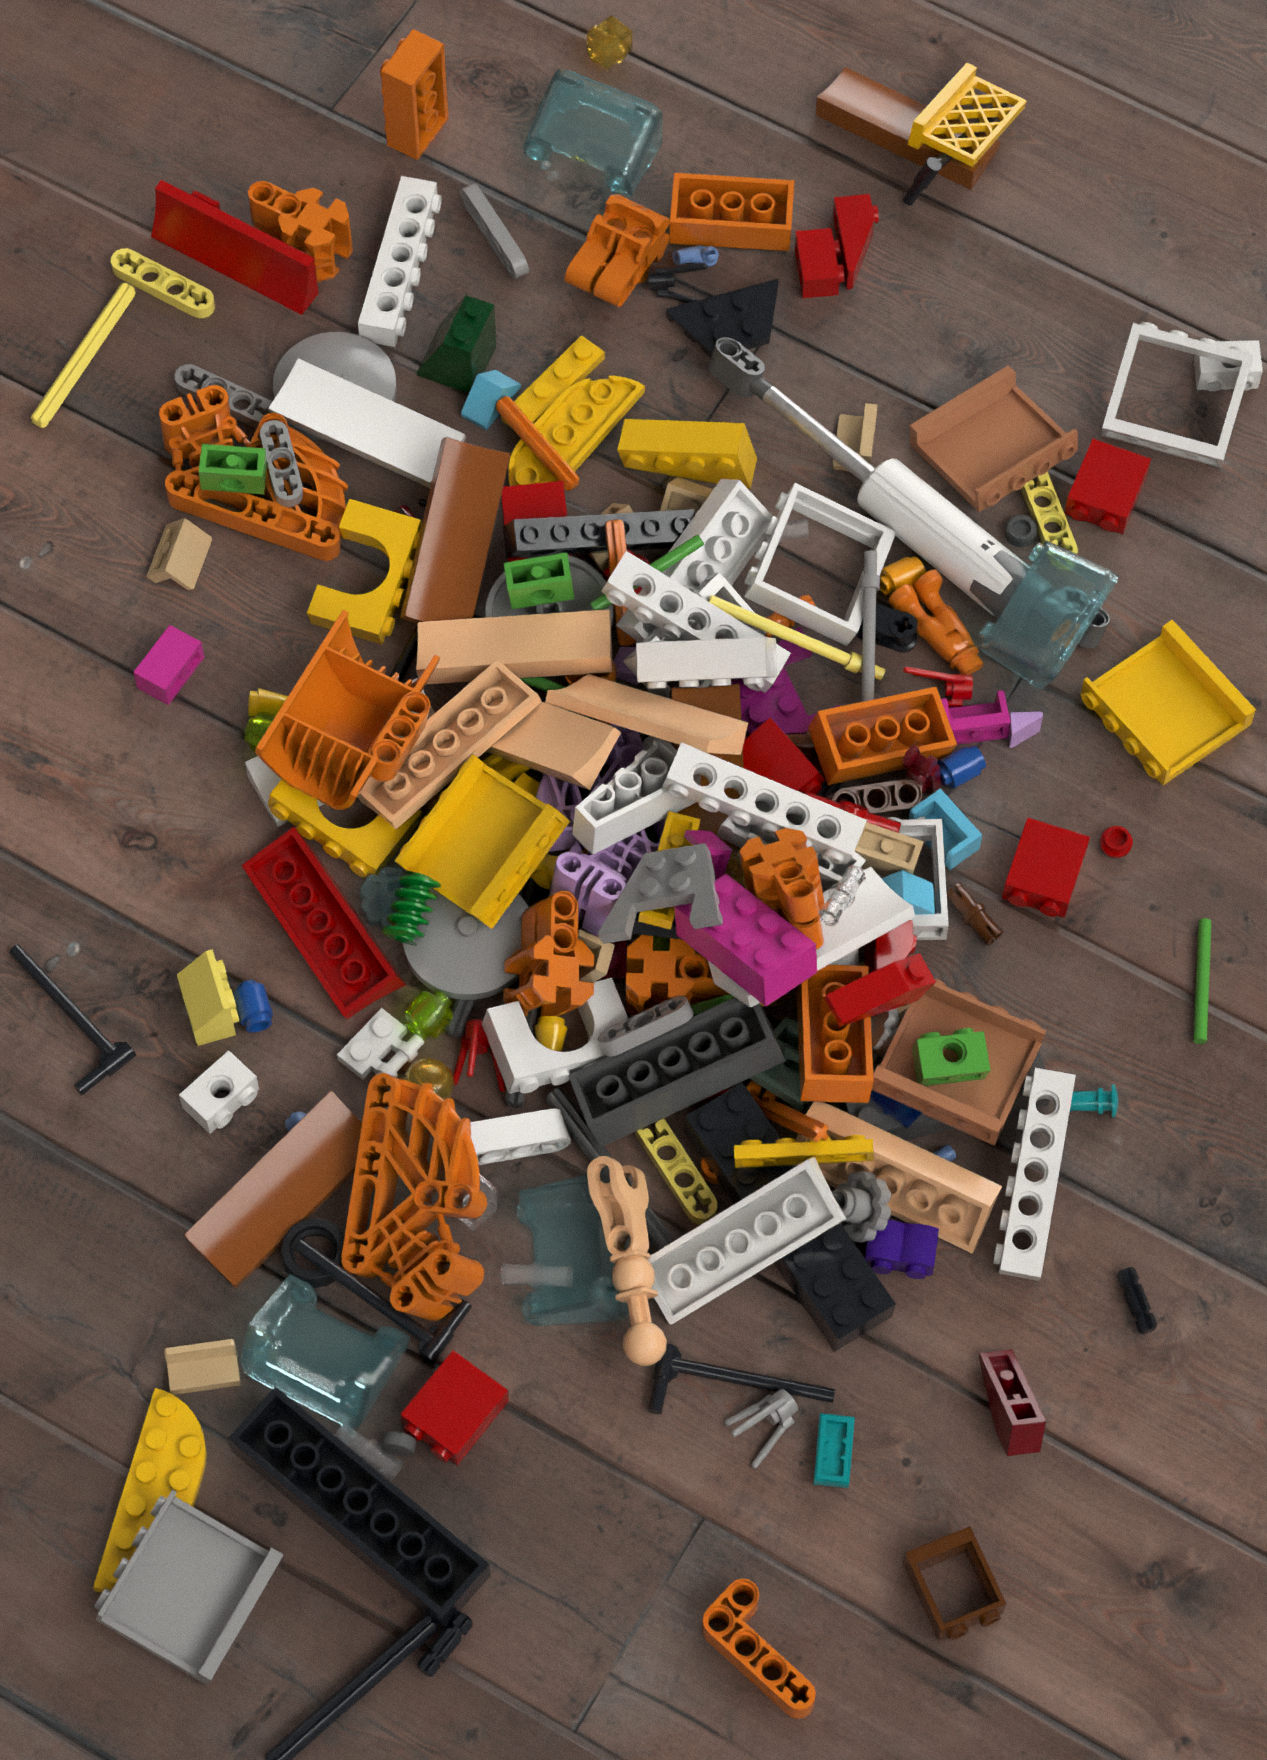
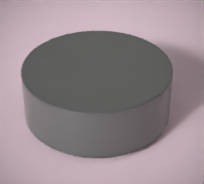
[1005,515,1037,547]
[380,1431,417,1457]

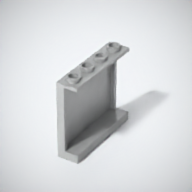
[94,1490,283,1686]

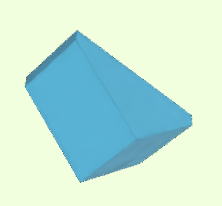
[461,370,521,431]
[881,870,935,915]

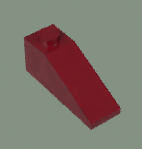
[979,1349,1046,1456]

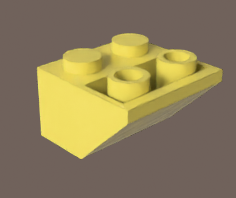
[177,949,239,1046]

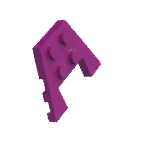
[731,627,840,737]

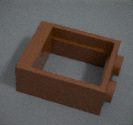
[903,1526,1006,1640]

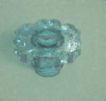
[359,867,408,930]

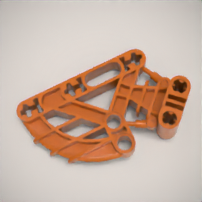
[159,385,348,561]
[341,1073,487,1322]

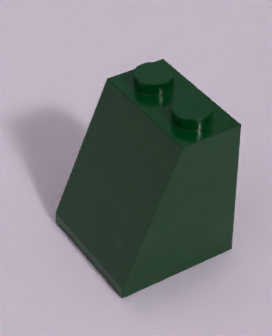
[416,295,496,393]

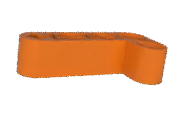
[702,1578,816,1719]

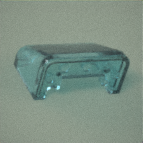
[524,69,663,196]
[977,540,1119,690]
[517,1175,629,1326]
[241,1274,410,1428]

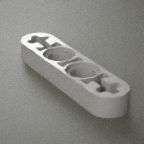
[460,183,529,279]
[175,364,273,433]

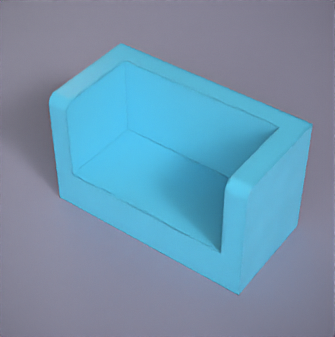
[909,789,982,870]

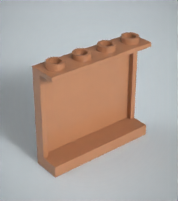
[909,366,1078,512]
[872,978,1046,1146]

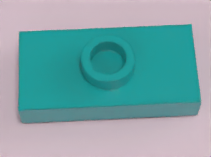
[813,1413,855,1488]

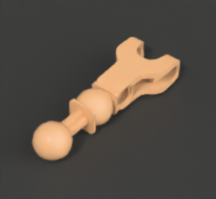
[587,1156,667,1366]

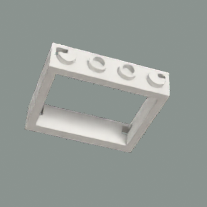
[1101,322,1254,468]
[744,483,896,646]
[822,816,949,940]

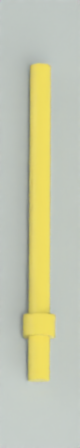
[708,595,885,681]

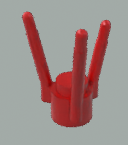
[903,667,973,707]
[452,1019,506,1092]

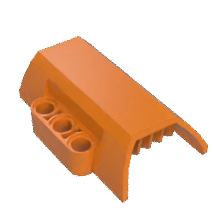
[255,610,440,810]

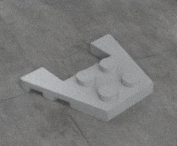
[598,843,723,944]

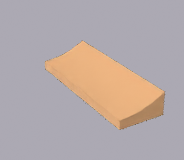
[416,609,613,684]
[358,659,541,830]
[545,674,748,755]
[485,701,621,790]
[796,1101,1002,1254]

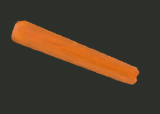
[496,396,579,491]
[605,519,636,646]
[761,1100,829,1142]

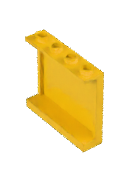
[1080,620,1256,786]
[395,754,570,929]

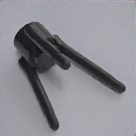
[648,263,708,303]

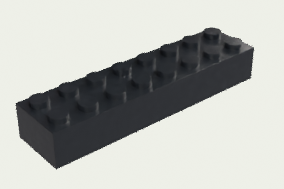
[683,1082,896,1352]
[228,1386,491,1629]

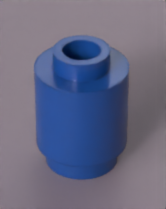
[937,745,986,789]
[233,980,273,1033]

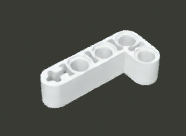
[429,1108,571,1165]

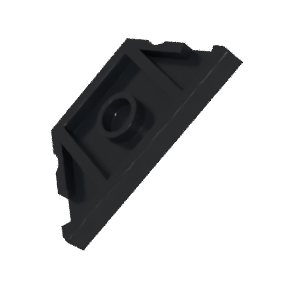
[666,279,779,358]

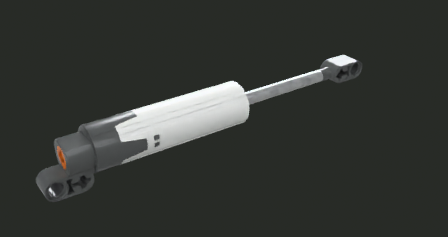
[708,337,1110,650]

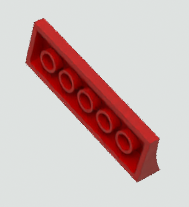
[151,180,319,315]
[241,827,406,1020]

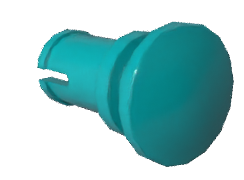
[1070,1084,1119,1118]

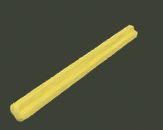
[31,283,135,428]

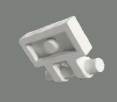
[337,1008,424,1080]

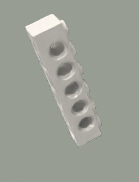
[358,176,442,347]
[601,551,791,693]
[662,742,867,865]
[993,1068,1076,1281]

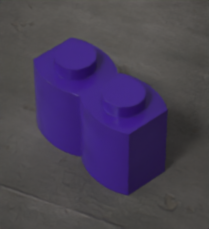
[865,1219,939,1279]

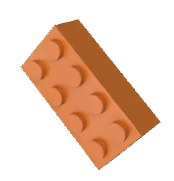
[380,29,449,160]
[669,173,795,251]
[808,687,957,785]
[796,965,874,1103]

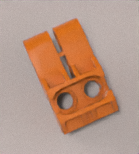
[248,181,353,282]
[564,194,670,307]
[739,828,825,950]
[503,891,594,1017]
[626,935,729,1017]

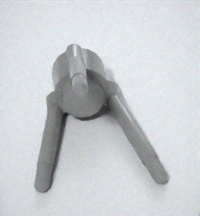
[725,1389,798,1468]

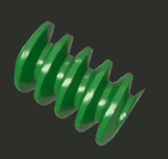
[382,871,441,946]

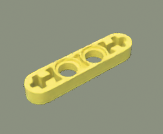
[111,248,215,319]
[1021,472,1078,570]
[635,1118,717,1225]

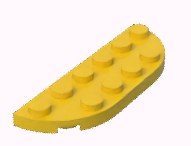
[508,375,645,486]
[93,1388,207,1593]

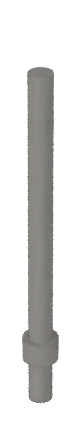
[860,550,880,702]

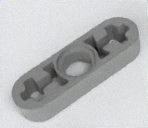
[260,420,303,507]
[597,996,694,1057]

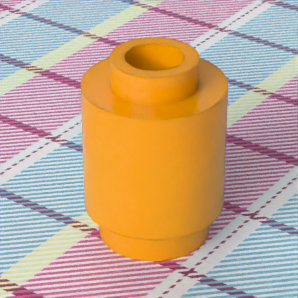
[880,556,926,596]

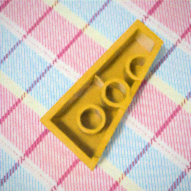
[617,419,757,489]

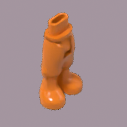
[888,569,984,675]

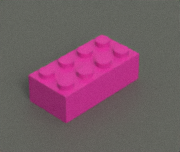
[674,874,817,1007]

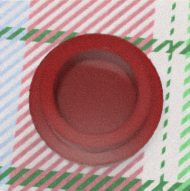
[1100,826,1133,858]

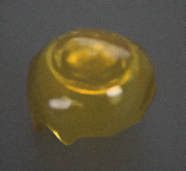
[403,1058,454,1100]

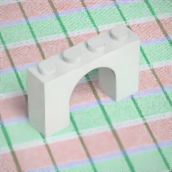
[482,978,628,1094]

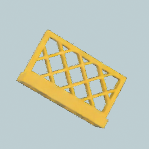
[907,63,1027,167]

